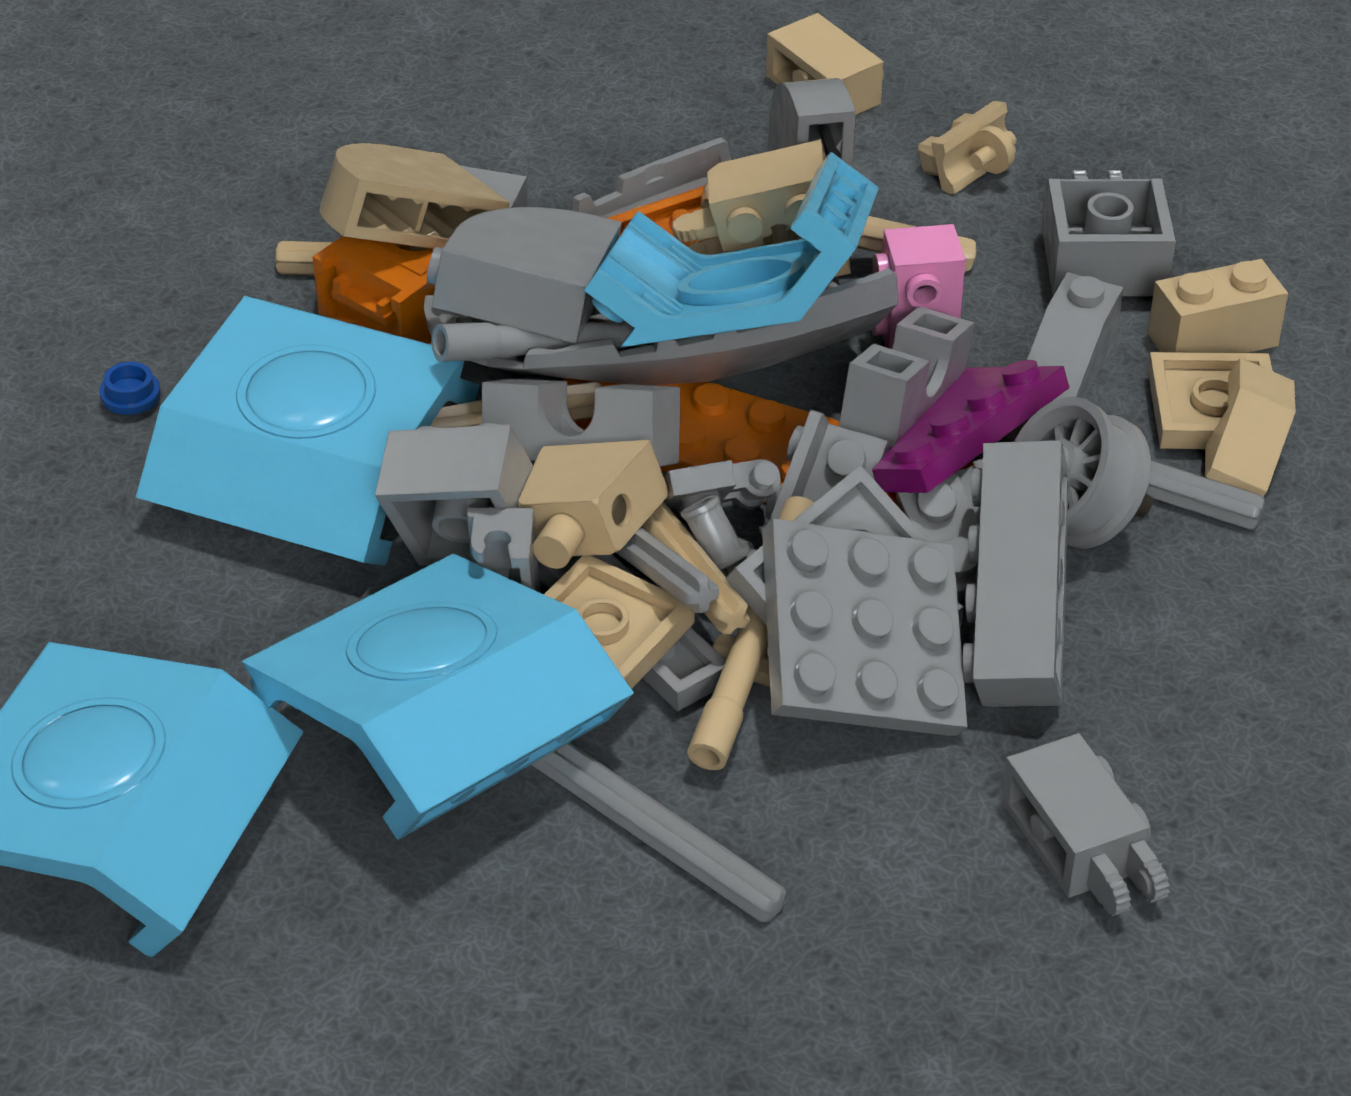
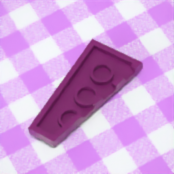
[872,360,1070,493]

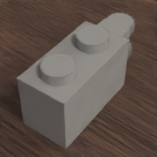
[1001,733,1170,917]

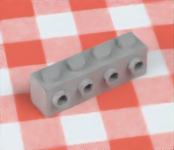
[963,440,1069,707]

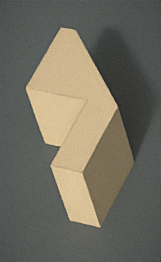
[1205,357,1296,497]

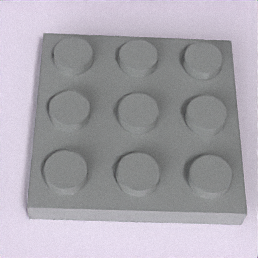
[762,518,968,736]

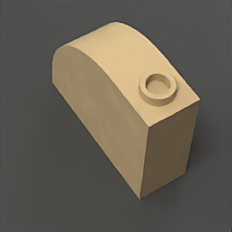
[320,143,510,249]

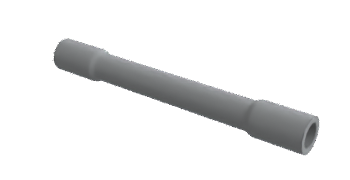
[431,321,696,362]

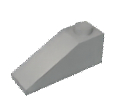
[1027,272,1123,420]

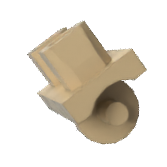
[918,101,1016,194]

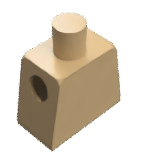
[518,440,669,569]

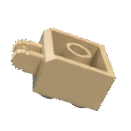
[671,139,851,277]

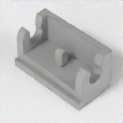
[467,508,540,593]

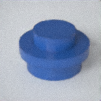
[99,362,161,415]

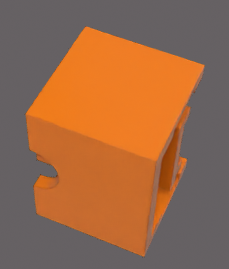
[312,236,435,344]

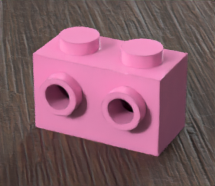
[872,224,966,349]

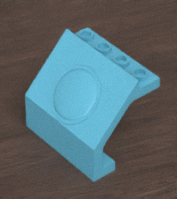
[584,152,879,347]
[136,296,479,566]
[241,553,634,840]
[0,642,304,957]

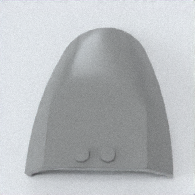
[424,137,898,386]

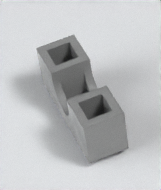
[839,306,974,448]
[482,379,680,466]

